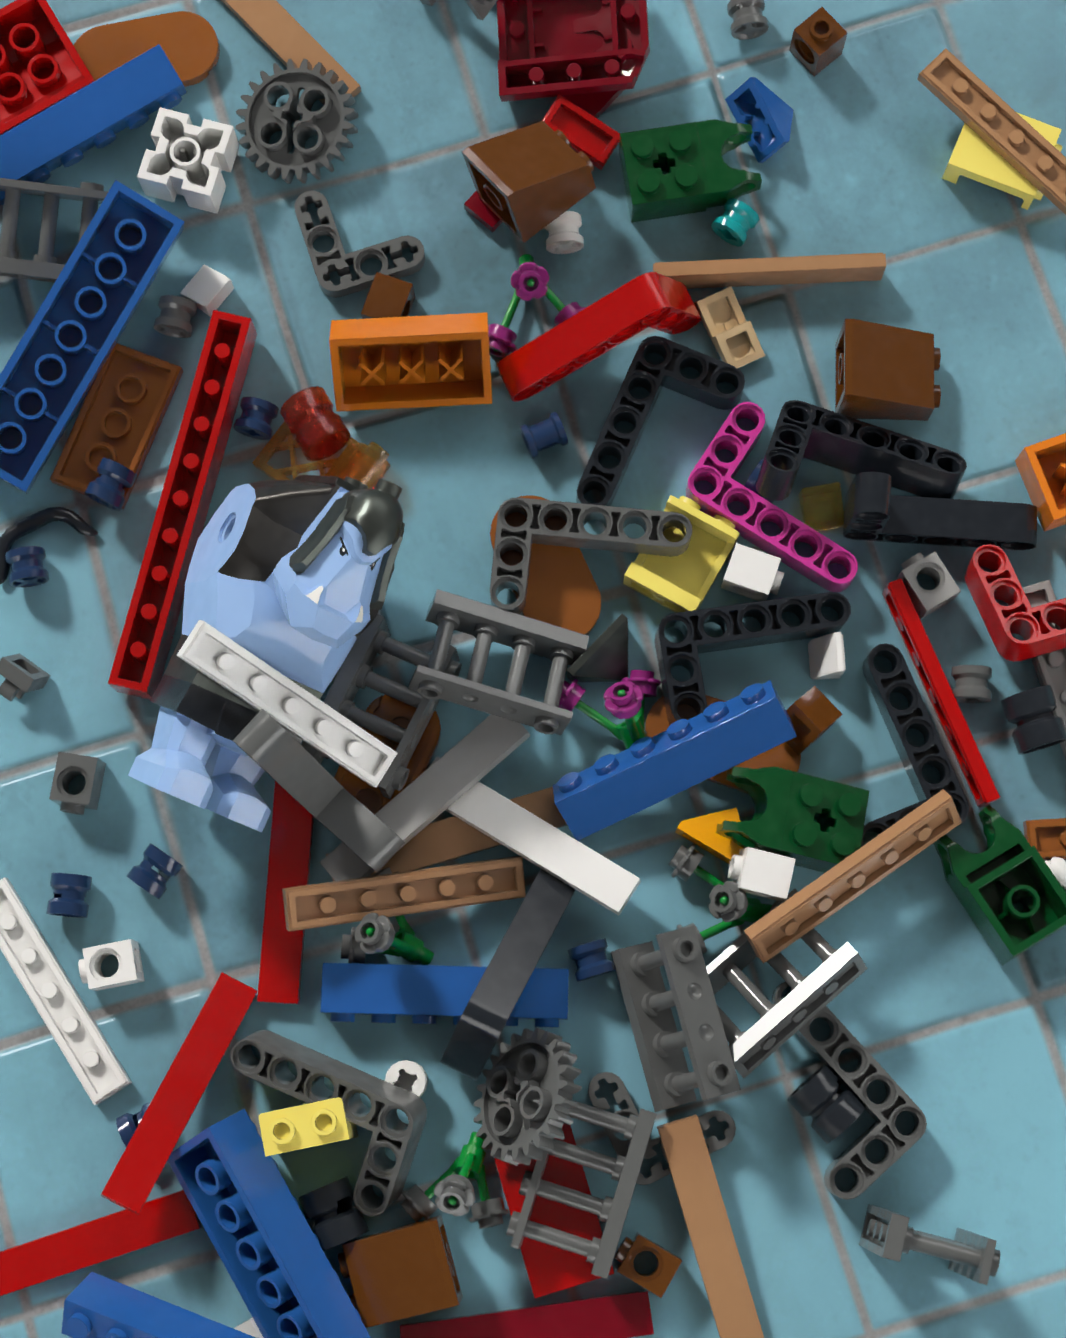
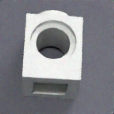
[721,543,784,601]
[728,847,796,901]
[78,939,145,991]

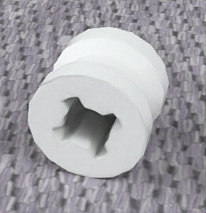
[544,211,584,254]
[385,1060,428,1097]

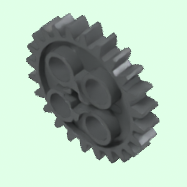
[235,59,359,184]
[473,1028,582,1166]

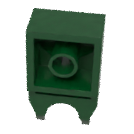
[619,119,762,223]
[716,766,869,873]
[933,804,1066,966]

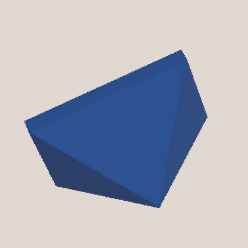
[725,77,794,163]

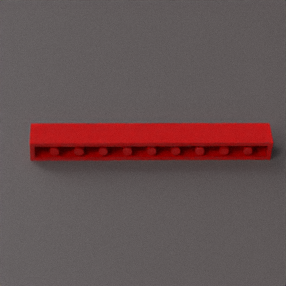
[108,310,257,700]

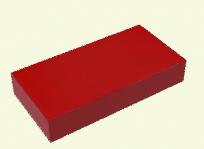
[542,94,620,170]

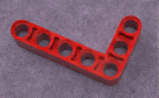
[496,272,701,402]
[965,544,1066,662]

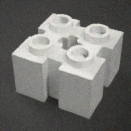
[137,107,240,214]

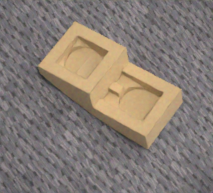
[694,286,765,368]

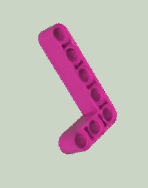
[686,402,858,592]

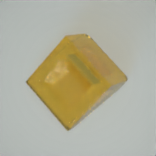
[799,482,844,531]

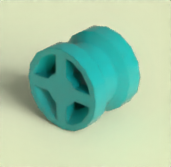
[711,198,760,247]

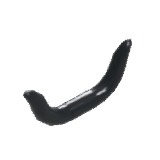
[0,507,98,584]

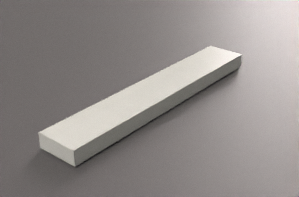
[176,620,397,788]
[430,757,641,916]
[0,877,132,1105]

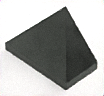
[567,614,628,682]

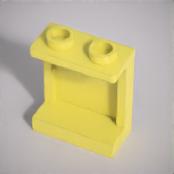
[942,113,1063,210]
[623,495,740,613]
[258,1097,358,1157]

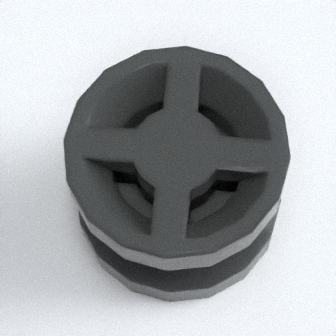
[727,0,769,40]
[153,295,198,338]
[952,665,992,703]

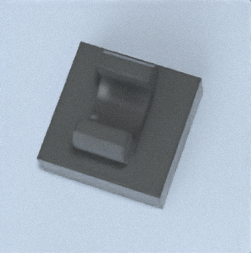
[0,653,51,701]

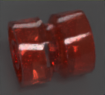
[280,386,351,461]

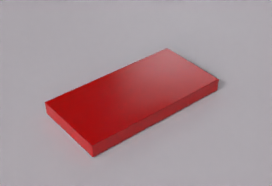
[494,1124,615,1298]

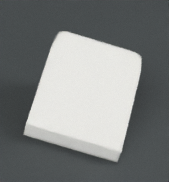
[180,264,234,317]
[808,632,846,680]

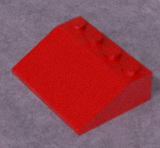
[0,0,95,135]

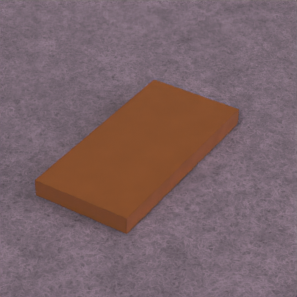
[50,343,184,510]

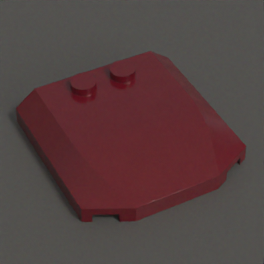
[497,0,650,102]

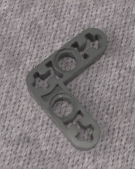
[294,190,425,298]
[588,1072,736,1185]

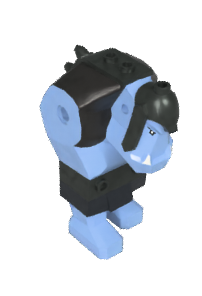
[128,475,405,832]

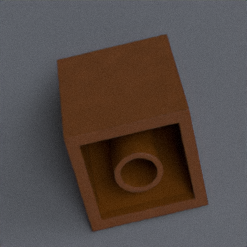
[462,121,596,243]
[835,319,941,421]
[338,1215,463,1328]

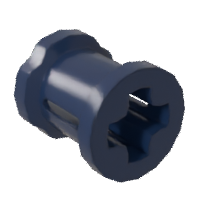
[519,412,568,458]

